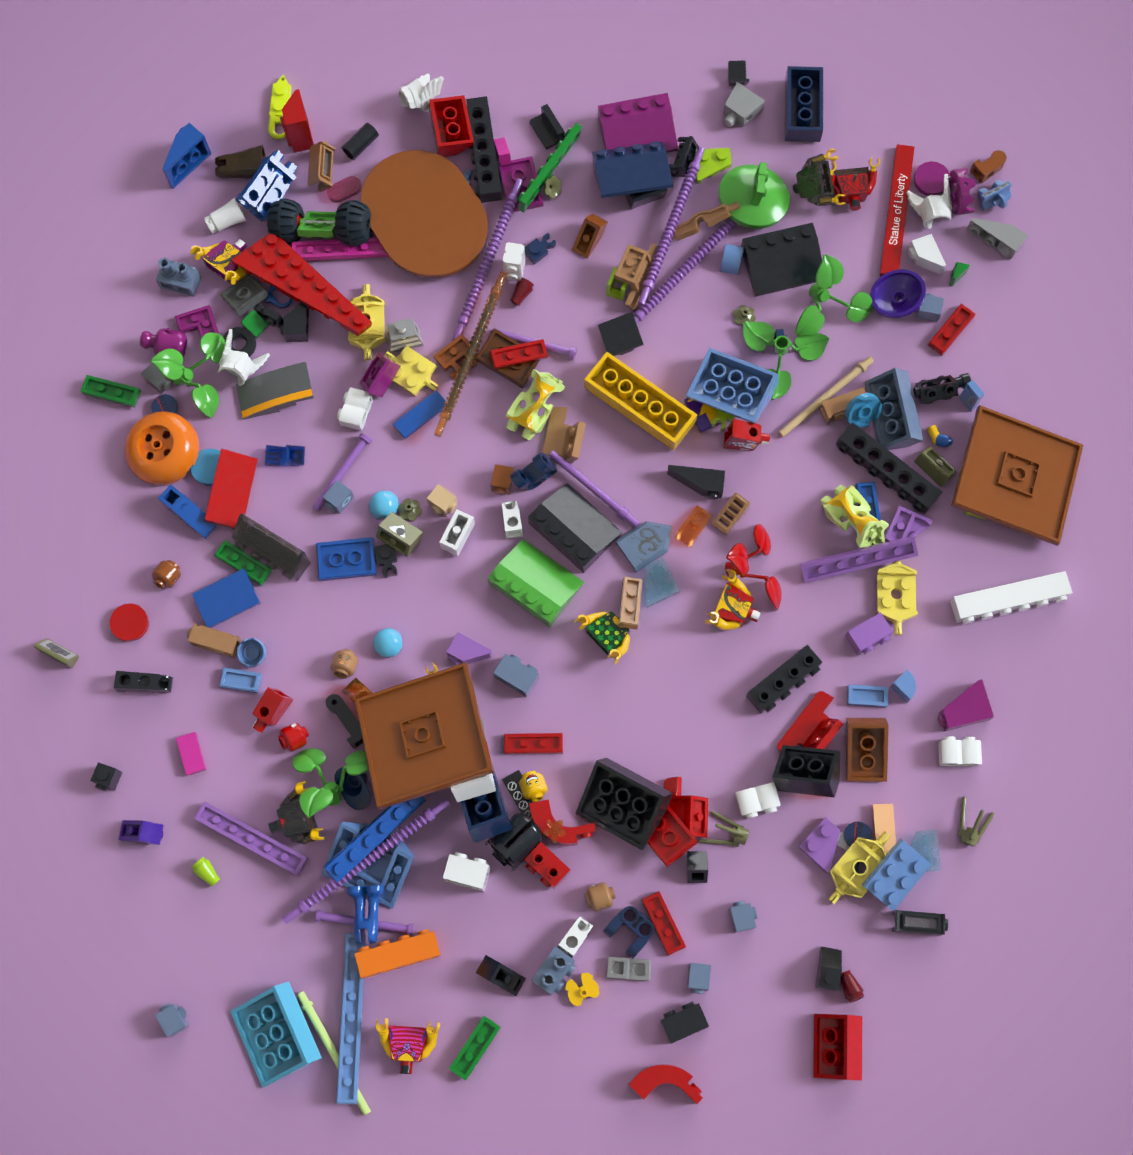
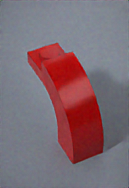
[529,799,596,846]
[628,1064,703,1104]

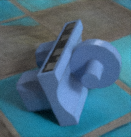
[978,180,1012,211]

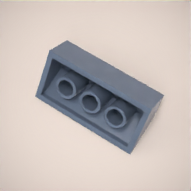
[865,368,923,450]

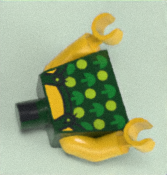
[574,611,630,664]

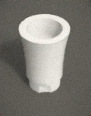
[204,198,247,234]

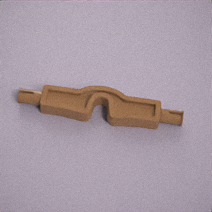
[671,201,740,241]

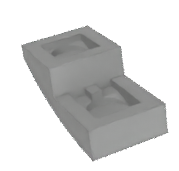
[607,957,651,981]

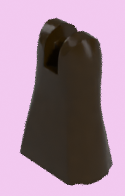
[215,145,266,179]

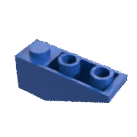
[158,484,217,539]

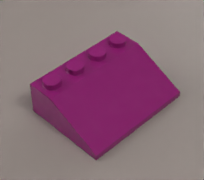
[598,93,678,153]

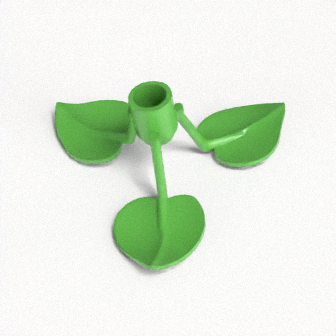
[795,254,873,335]
[743,321,829,400]
[150,333,226,418]
[292,748,369,818]

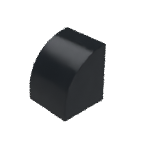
[687,851,708,883]

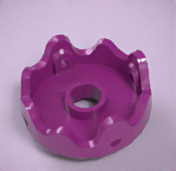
[948,168,976,215]

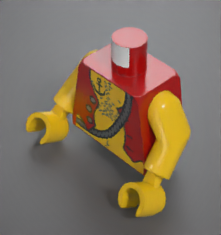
[705,569,761,631]

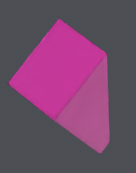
[494,137,511,166]

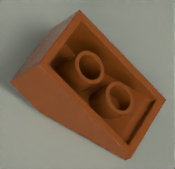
[846,718,889,782]

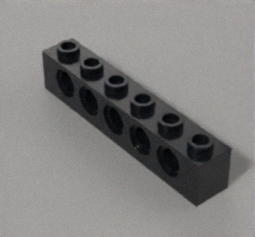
[466,96,502,203]
[836,422,942,514]

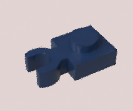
[524,233,556,265]

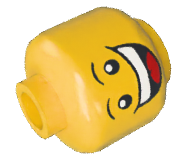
[519,771,548,802]

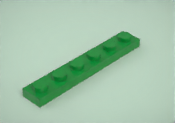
[517,123,582,213]

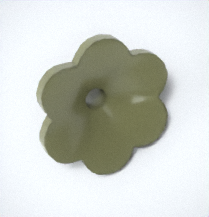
[544,175,562,199]
[733,305,756,326]
[398,499,422,521]

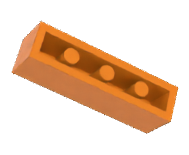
[355,929,441,979]

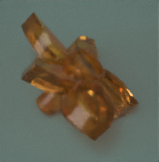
[543,820,567,843]

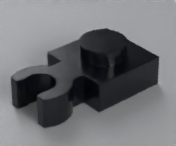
[254,303,284,328]
[374,544,398,578]

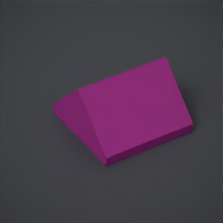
[359,351,401,397]

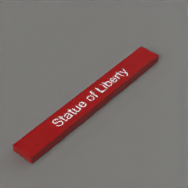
[879,144,915,276]

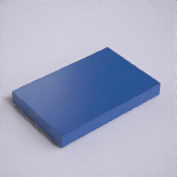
[316,537,377,581]
[192,568,261,628]

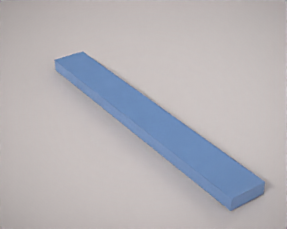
[336,934,366,1104]

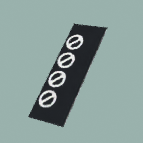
[502,770,538,827]

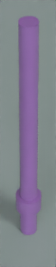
[549,450,640,528]

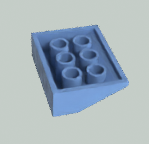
[686,348,779,424]

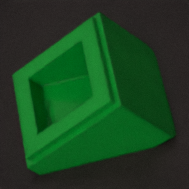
[949,262,970,286]
[241,310,269,338]

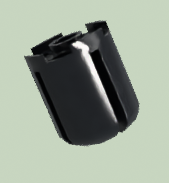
[485,813,543,871]

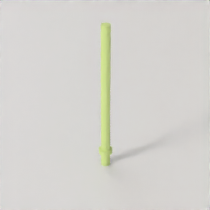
[297,991,371,1116]

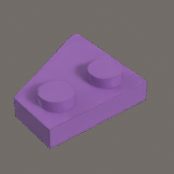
[885,506,933,542]
[799,817,840,873]

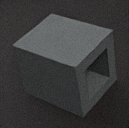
[141,363,173,394]

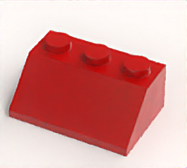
[280,89,314,153]
[429,95,474,157]
[813,1014,862,1081]

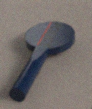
[151,394,178,414]
[844,821,872,873]

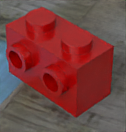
[524,842,571,889]

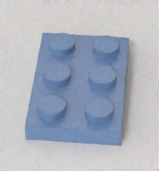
[862,838,932,911]

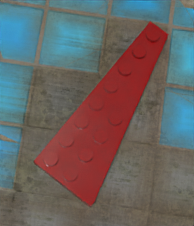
[232,233,372,336]

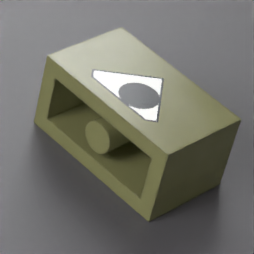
[376,512,423,557]

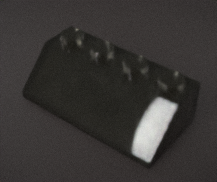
[232,513,310,581]

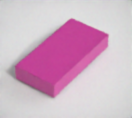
[176,732,207,776]

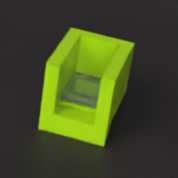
[606,267,629,301]

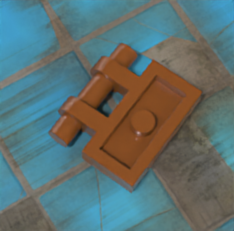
[433,334,478,380]

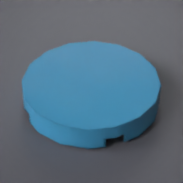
[845,393,882,428]
[191,448,220,486]

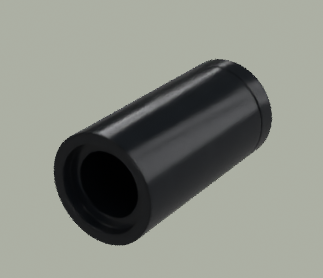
[341,123,379,160]

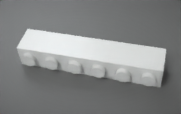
[950,571,1072,624]

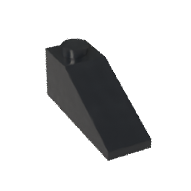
[667,465,725,500]

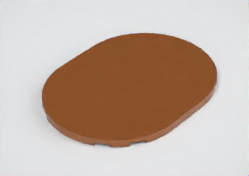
[361,150,488,278]

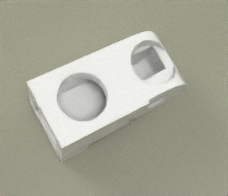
[502,500,523,539]
[557,917,593,958]

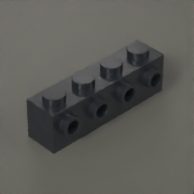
[746,645,823,714]

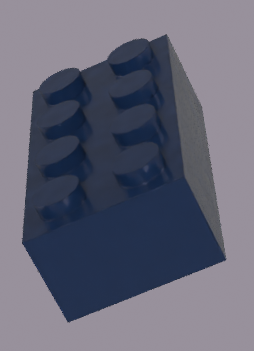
[785,66,823,142]
[460,765,513,843]

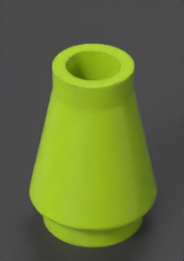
[191,857,220,887]

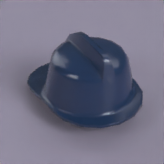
[334,767,370,810]

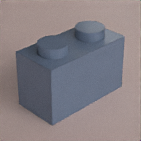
[493,654,539,697]

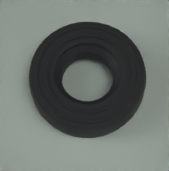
[223,327,256,357]

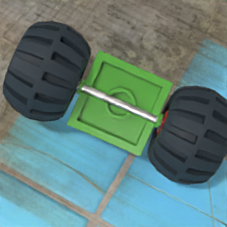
[267,198,372,247]

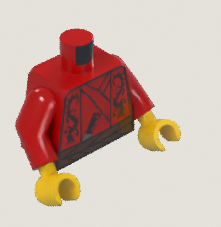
[823,157,880,211]

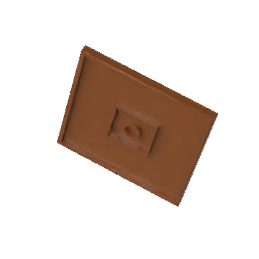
[951,405,1083,546]
[355,662,494,810]

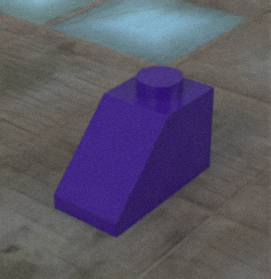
[118,820,164,845]

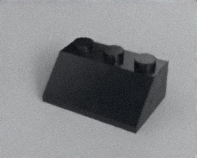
[772,745,840,798]

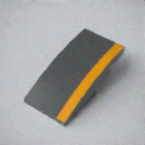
[236,362,314,420]

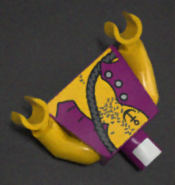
[190,239,247,285]

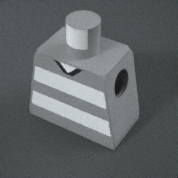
[386,318,424,353]

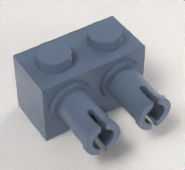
[156,257,201,297]
[531,946,576,995]

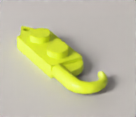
[268,75,292,140]

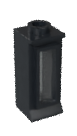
[892,910,948,936]

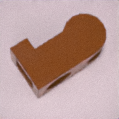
[970,150,1007,184]

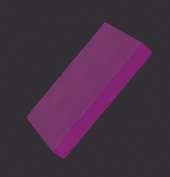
[497,156,544,212]

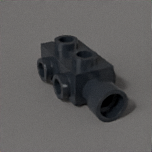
[913,373,971,404]

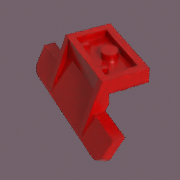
[777,691,843,752]
[664,777,708,838]

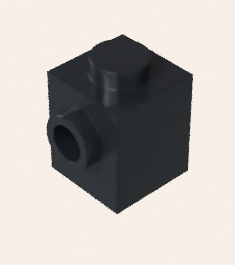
[90,762,122,791]

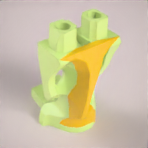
[506,369,565,440]
[821,485,889,548]

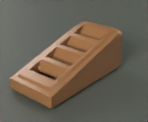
[711,492,750,535]

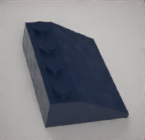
[592,141,673,198]

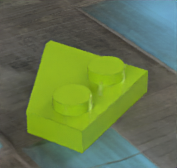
[696,148,732,184]

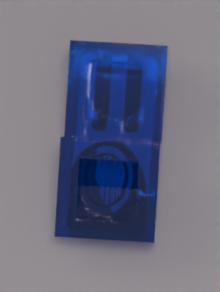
[265,445,305,466]

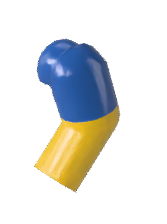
[927,425,953,447]

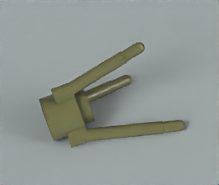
[957,796,994,847]
[698,811,749,847]

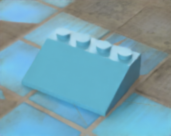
[230,982,322,1088]

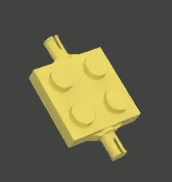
[385,345,439,397]

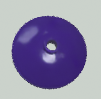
[870,269,926,318]

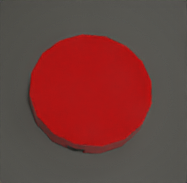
[109,603,149,642]

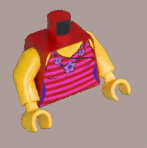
[376,1018,441,1074]

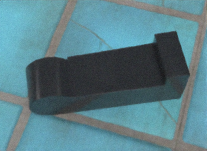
[114,671,173,693]
[326,694,363,749]

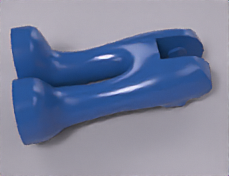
[346,885,384,944]

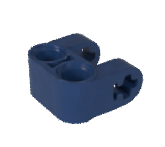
[510,453,557,490]
[603,906,654,959]

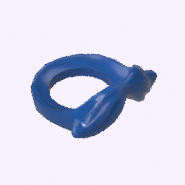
[266,286,293,309]

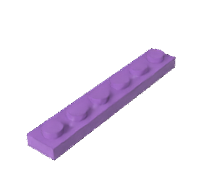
[800,536,918,583]
[194,801,308,876]

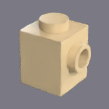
[427,484,458,517]

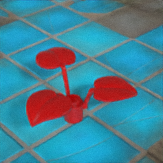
[725,524,782,611]

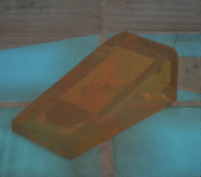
[675,505,713,547]

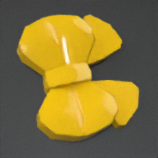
[565,973,599,1006]

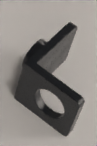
[728,60,750,86]

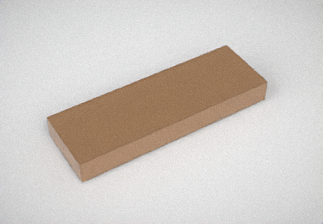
[618,576,643,630]

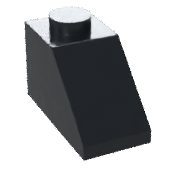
[280,302,309,342]
[815,946,842,991]
[476,955,526,996]

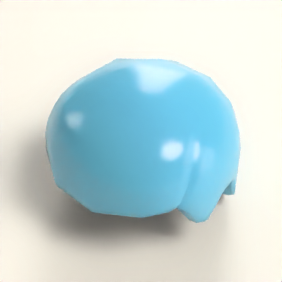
[368,490,399,519]
[373,628,403,658]

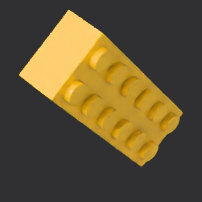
[584,352,697,451]

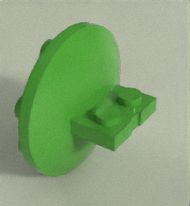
[718,162,790,229]

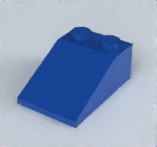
[162,123,212,189]

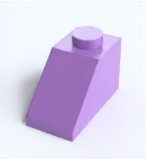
[446,632,493,665]

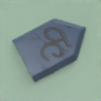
[615,521,672,572]

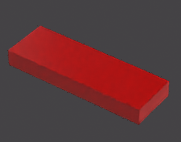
[928,303,976,356]
[489,339,548,370]
[504,733,563,754]
[641,891,686,956]

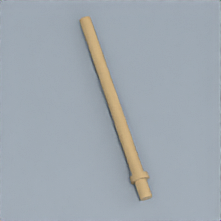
[778,356,874,437]

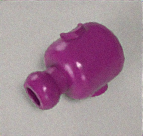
[140,328,187,358]

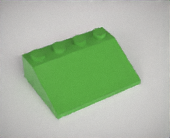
[488,539,584,628]

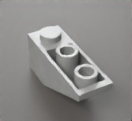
[967,218,1028,259]

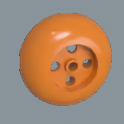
[125,411,199,486]

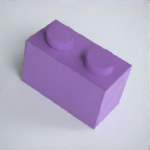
[845,612,893,655]

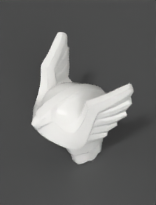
[398,74,444,112]
[906,174,953,229]
[218,329,270,386]

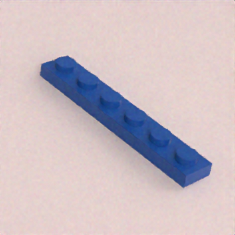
[323,796,426,883]

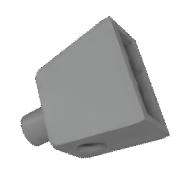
[723,83,765,127]

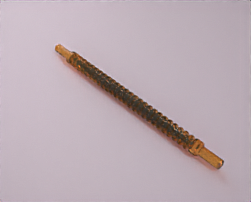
[434,271,507,437]

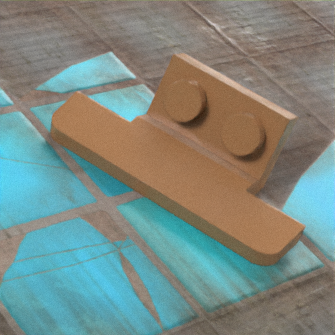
[614,243,658,310]
[542,407,586,477]

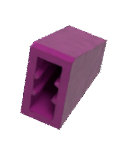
[938,679,994,732]

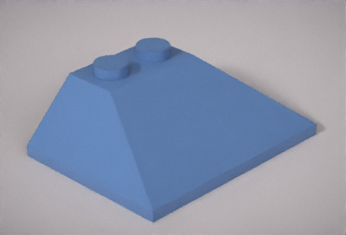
[321,822,414,909]

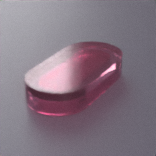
[327,176,362,203]

